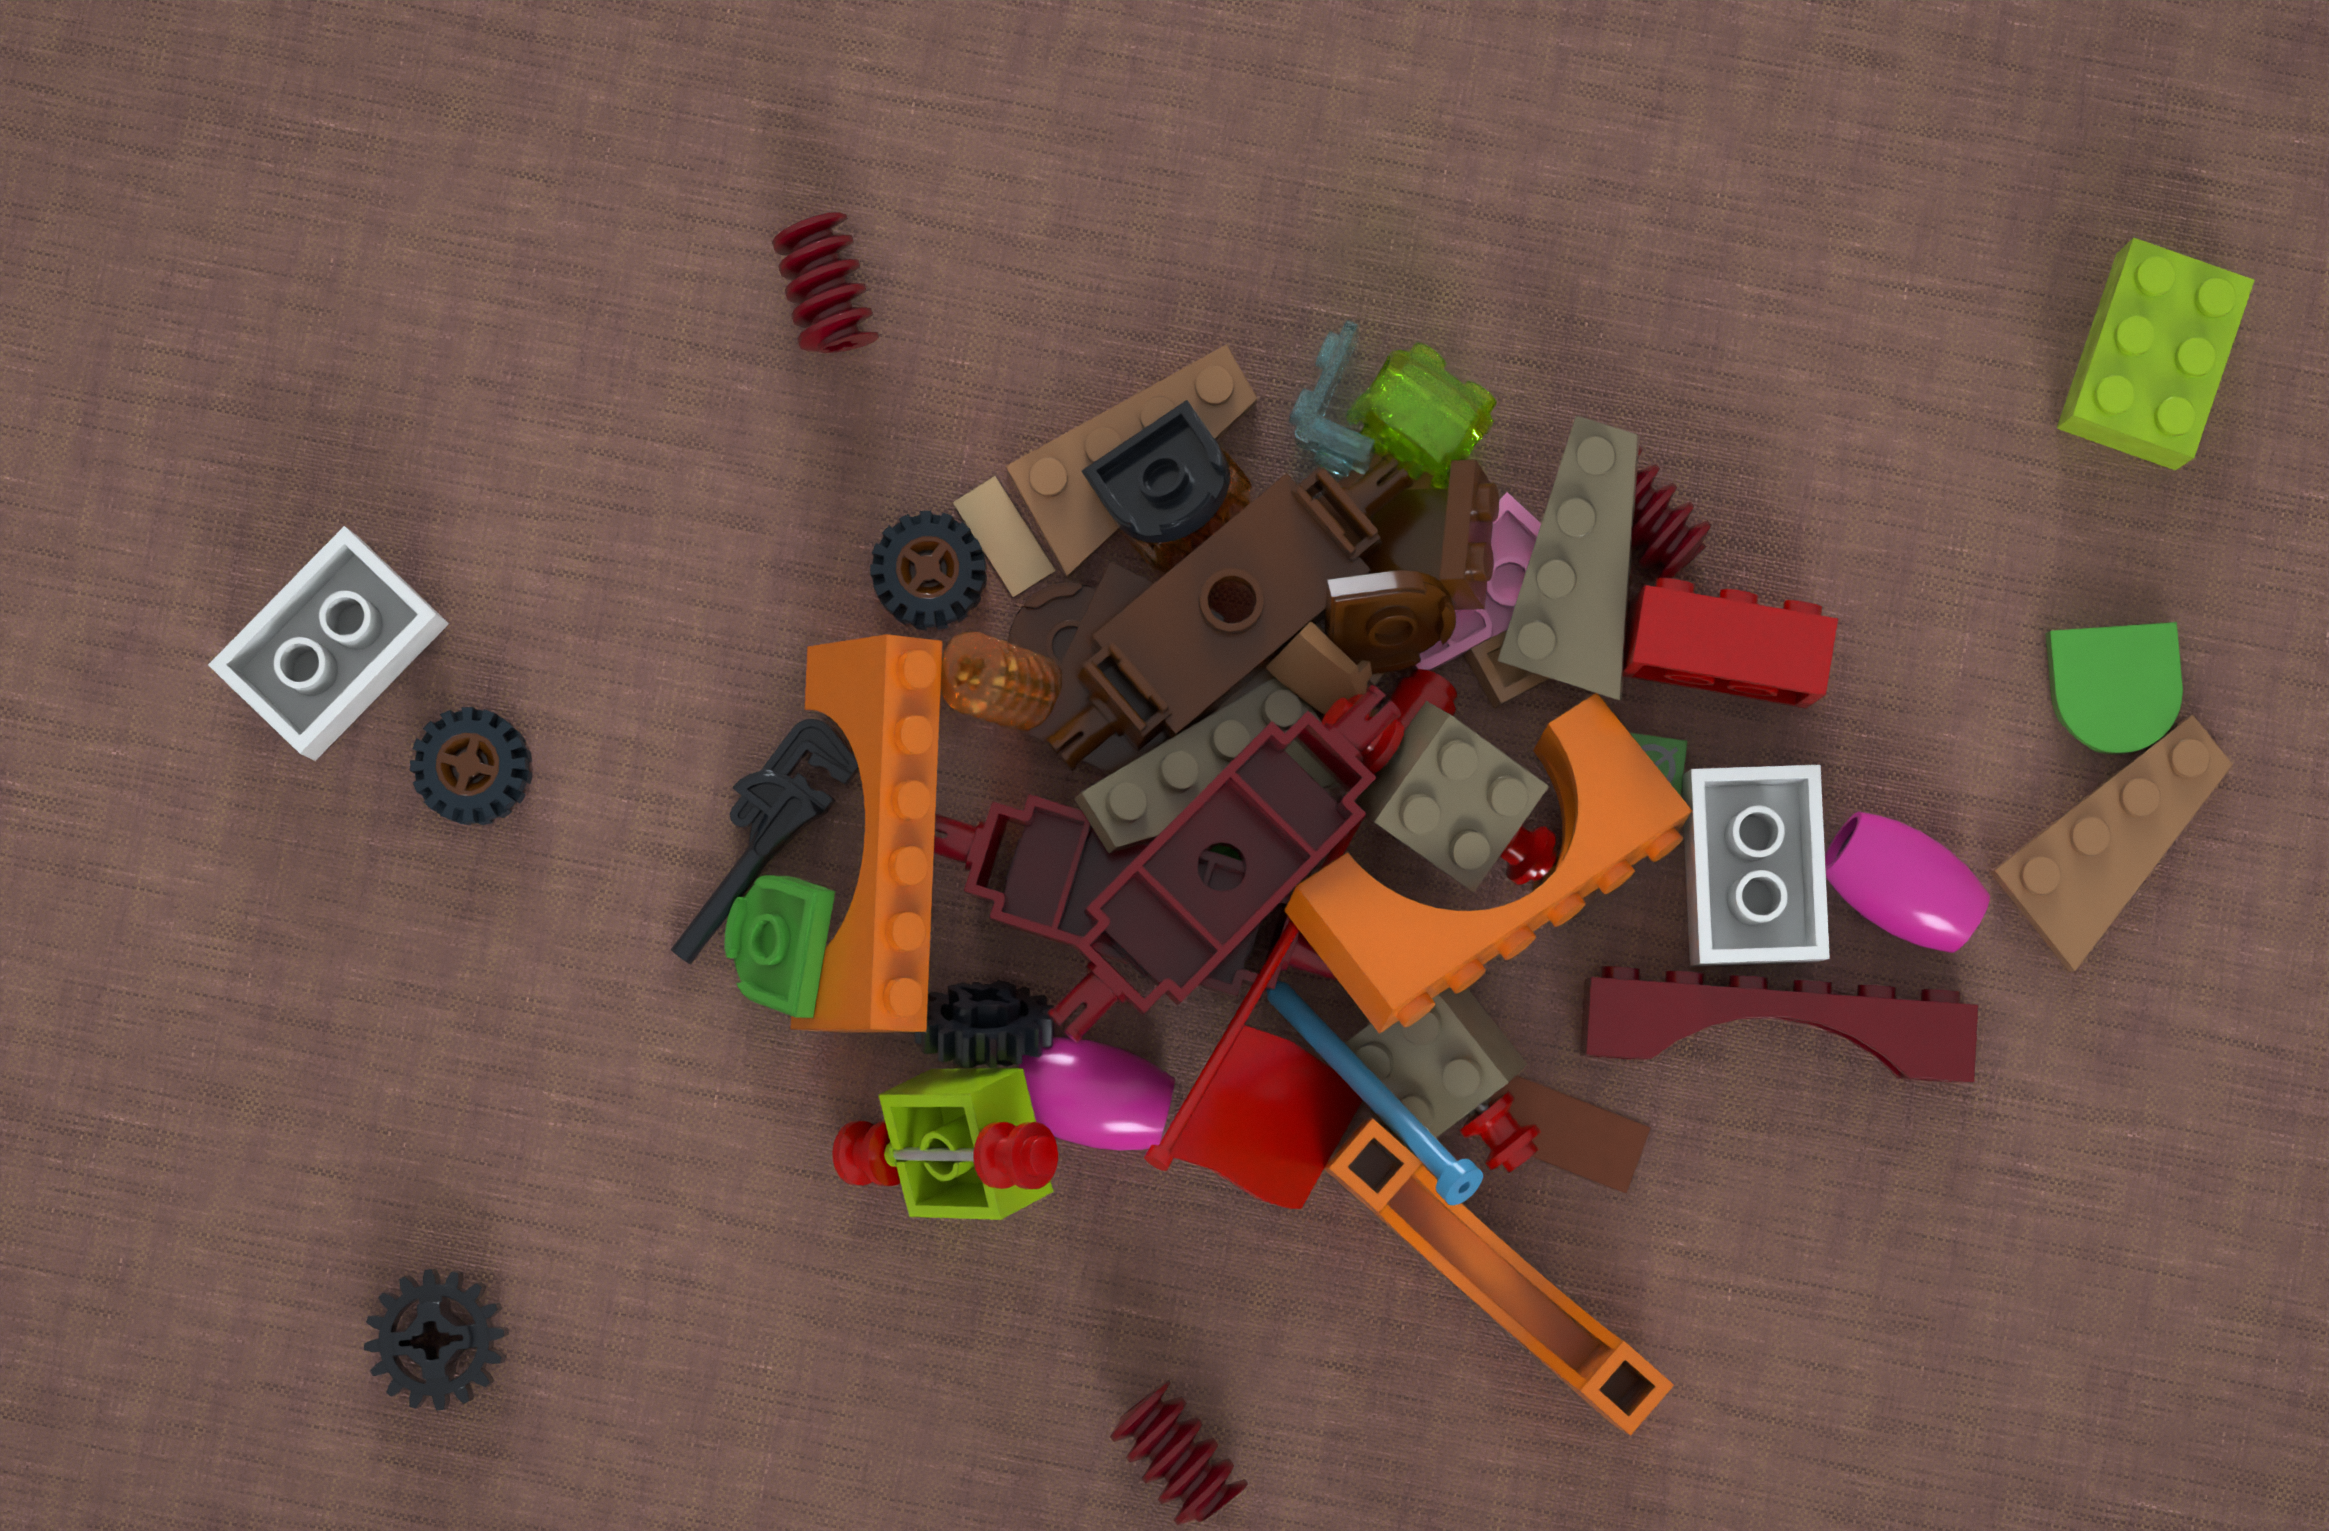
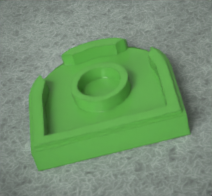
[2045,622,2183,755]
[724,875,835,1018]

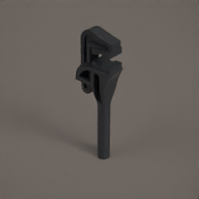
[670,719,859,965]

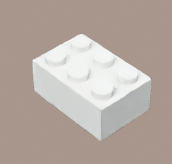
[208,526,449,761]
[1682,765,1830,966]

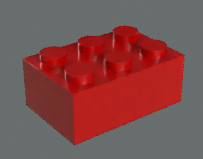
[1622,578,1838,709]

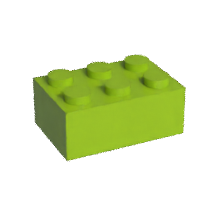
[2056,238,2255,471]

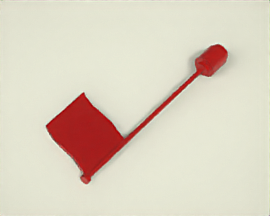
[1144,669,1457,1209]

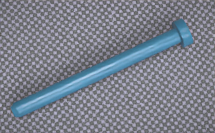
[1267,981,1483,1205]

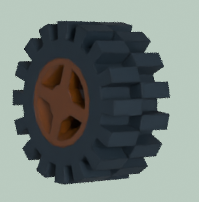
[870,510,987,631]
[410,707,533,826]

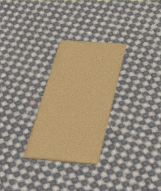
[952,476,1056,597]

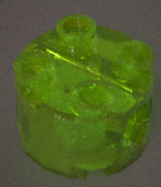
[1346,342,1497,489]

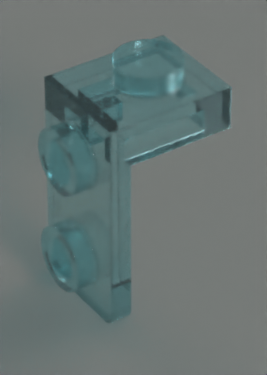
[1289,320,1375,477]

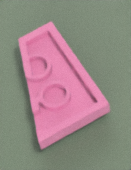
[1412,492,1541,671]

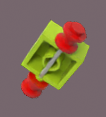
[832,1068,1058,1220]

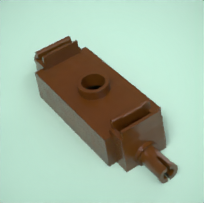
[1045,453,1413,771]

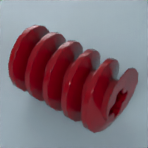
[772,212,879,353]
[1631,445,1711,585]
[1110,1380,1248,1525]

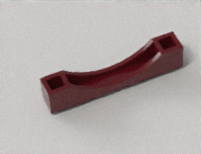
[1580,966,1978,1083]

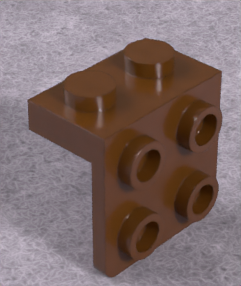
[1364,460,1499,610]

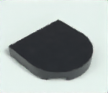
[1082,400,1230,543]

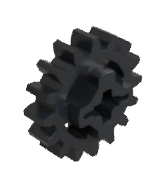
[914,980,1054,1069]
[364,1268,509,1411]

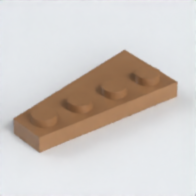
[1006,344,1257,579]
[1990,715,2233,972]

